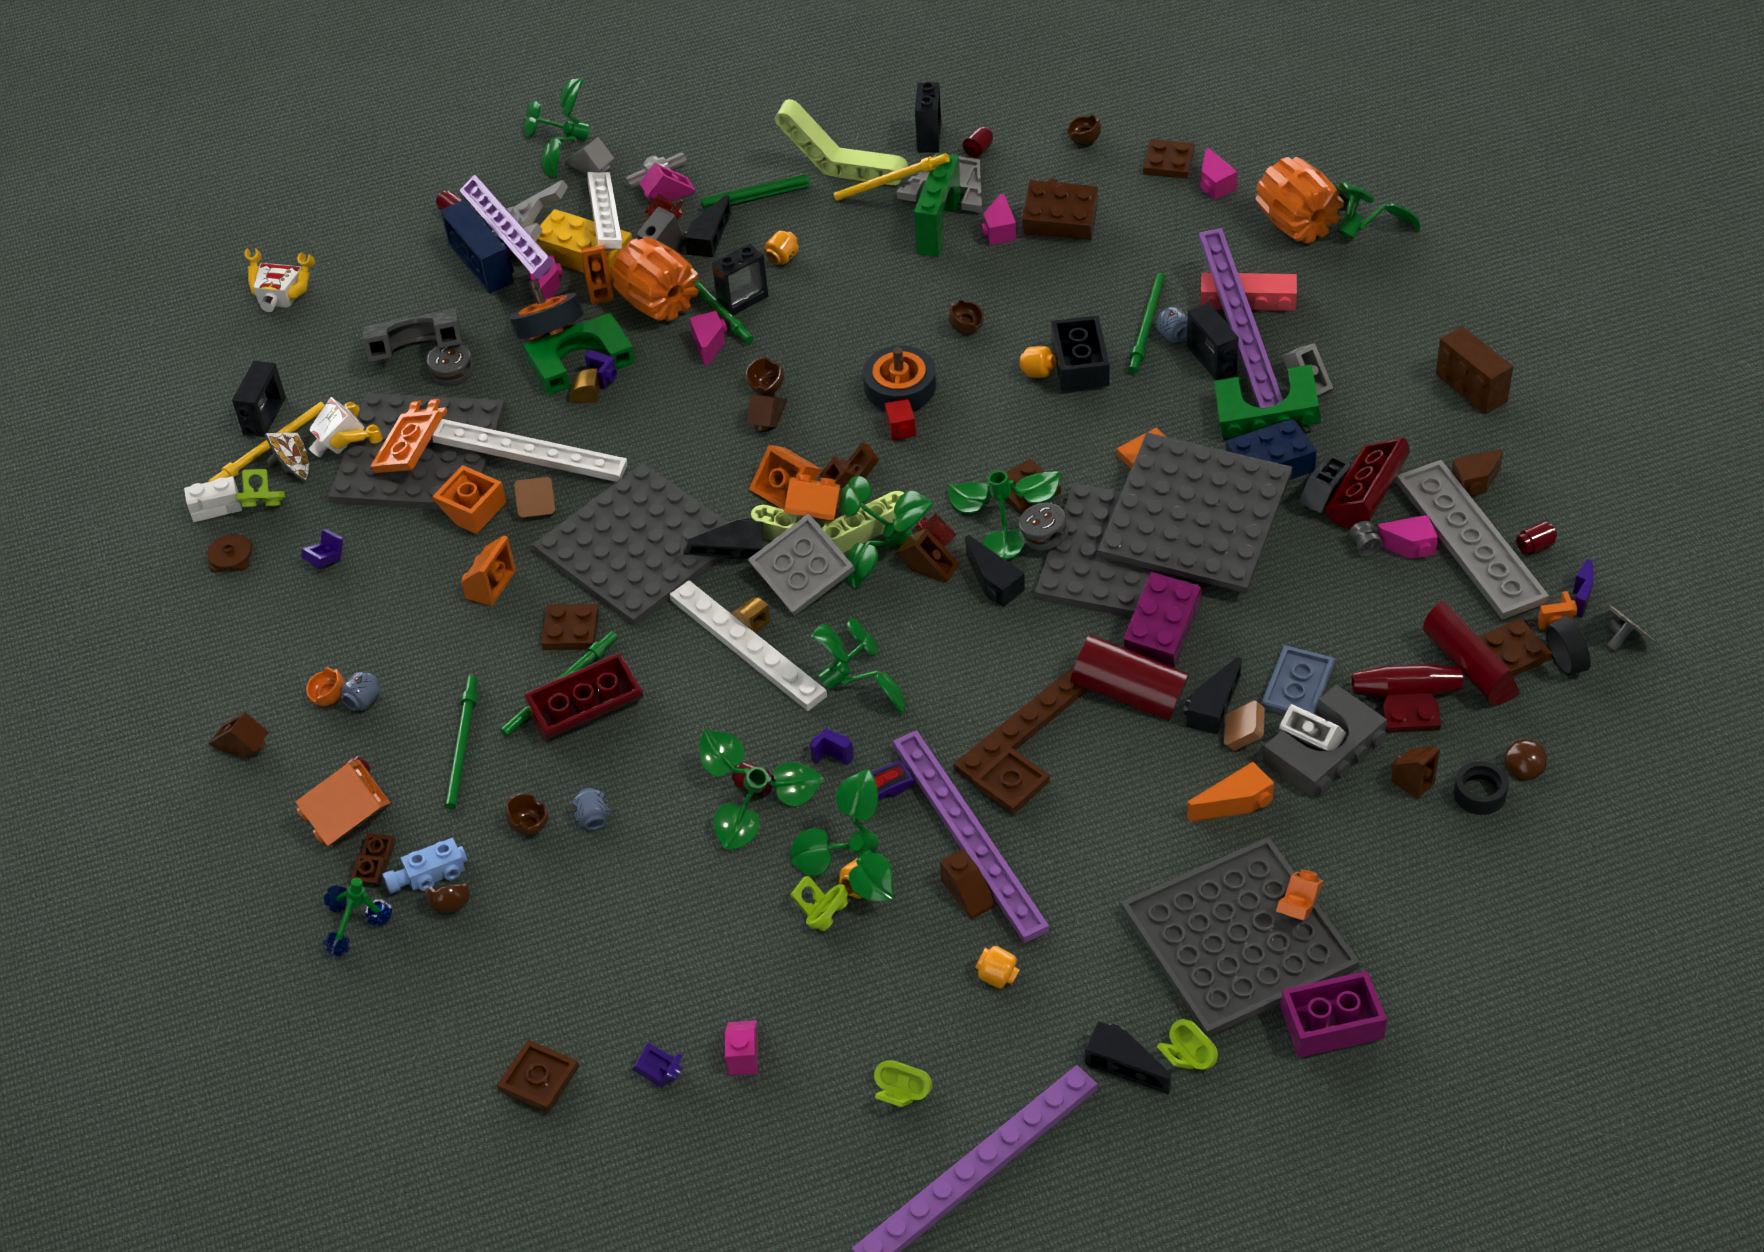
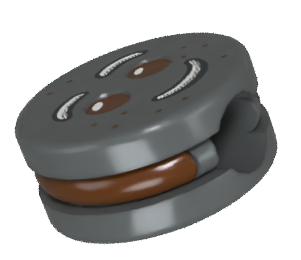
[427,344,473,386]
[1019,503,1069,550]

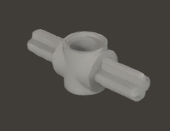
[626,153,687,188]

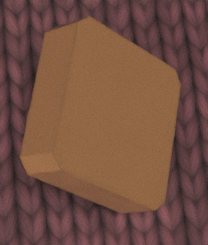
[514,477,556,518]
[1224,700,1265,751]

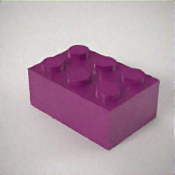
[1123,572,1202,668]
[1280,971,1387,1058]

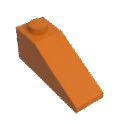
[581,245,614,305]
[1187,762,1274,822]

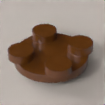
[207,534,252,573]

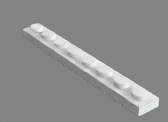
[587,172,622,251]
[432,419,627,482]
[670,581,827,711]

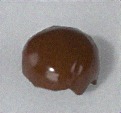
[1067,114,1101,145]
[948,299,984,334]
[745,357,785,395]
[1504,739,1547,780]
[506,793,548,835]
[426,883,469,913]

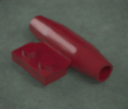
[1351,664,1463,733]

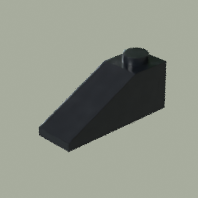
[683,195,731,258]
[1298,454,1351,513]
[683,518,763,559]
[965,535,1025,607]
[1183,657,1242,735]
[1085,1021,1171,1095]

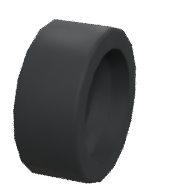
[1453,761,1509,815]

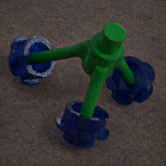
[322,878,393,956]

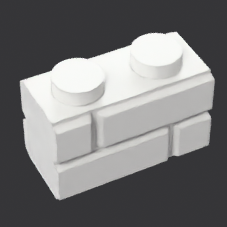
[184,476,242,522]
[1279,704,1346,751]

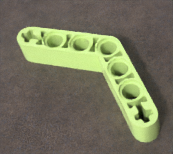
[775,99,908,185]
[751,491,904,553]

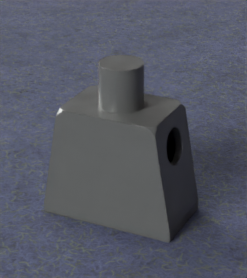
[637,207,684,251]

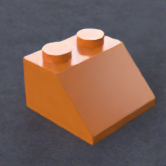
[749,445,821,509]
[432,465,507,534]
[784,474,840,521]
[461,536,516,606]

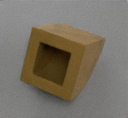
[569,369,600,403]
[732,597,771,633]

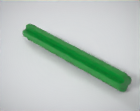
[701,174,810,211]

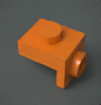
[1537,591,1577,631]

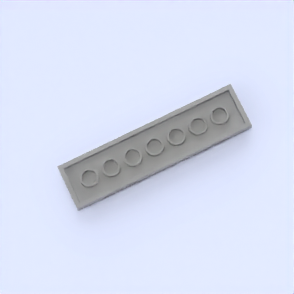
[1396,460,1549,620]

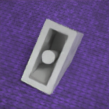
[565,137,614,174]
[1282,343,1333,396]

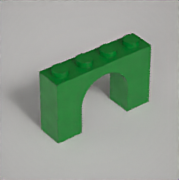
[914,153,961,257]
[524,312,635,396]
[1214,364,1321,439]

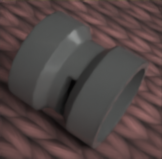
[1349,521,1383,557]

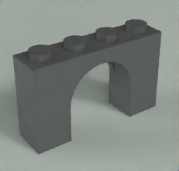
[363,309,462,362]
[1263,684,1387,799]

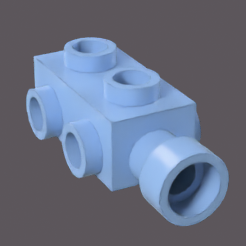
[382,838,468,894]

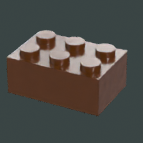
[1022,180,1099,240]
[1436,326,1513,414]

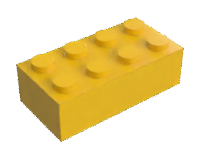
[536,209,633,282]

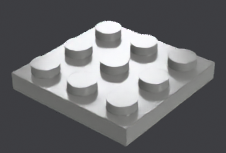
[748,514,855,616]

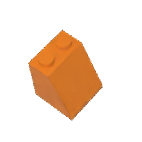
[295,760,391,846]

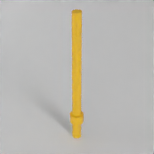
[834,153,950,201]
[208,402,325,482]

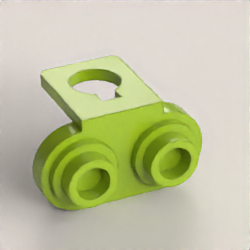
[236,469,285,507]
[791,876,849,931]
[1157,1019,1218,1070]
[874,1060,932,1107]

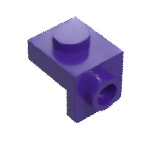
[585,350,617,389]
[301,529,343,568]
[810,728,854,765]
[632,1042,683,1088]

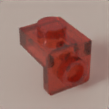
[645,193,684,221]
[915,513,957,547]

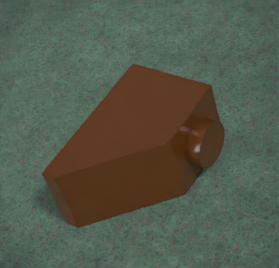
[747,394,787,431]
[1451,449,1503,496]
[896,529,959,582]
[208,712,269,758]
[1391,746,1440,799]
[940,849,995,920]

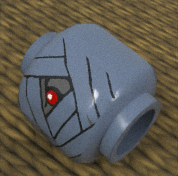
[1156,307,1188,343]
[341,672,380,711]
[572,788,611,830]

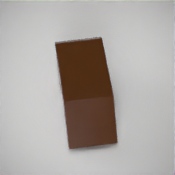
[820,443,879,489]

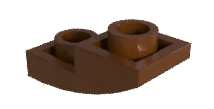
[351,833,396,885]

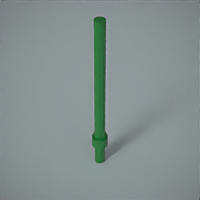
[1128,273,1165,374]
[695,280,754,344]
[500,631,618,737]
[445,675,478,809]

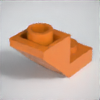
[1276,869,1324,921]

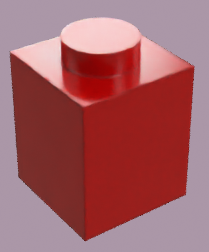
[885,399,916,441]

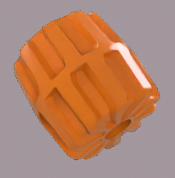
[1256,157,1344,243]
[611,237,699,321]

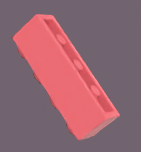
[1201,273,1297,311]

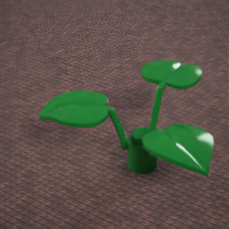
[523,78,590,178]
[1333,181,1421,239]
[948,470,1061,560]
[839,476,934,589]
[811,618,905,717]
[699,729,824,850]
[790,769,895,901]

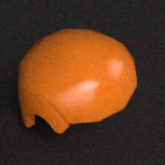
[306,667,345,707]

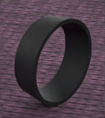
[1545,616,1591,675]

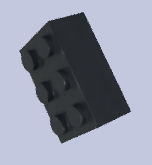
[1051,315,1110,391]

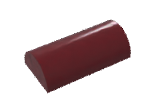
[1324,437,1410,529]
[1423,601,1520,705]
[1070,634,1189,721]
[524,652,643,740]

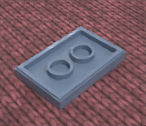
[1261,645,1336,716]

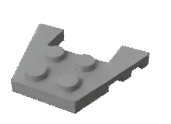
[897,153,982,213]
[497,180,568,243]

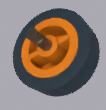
[510,279,583,340]
[863,346,936,410]

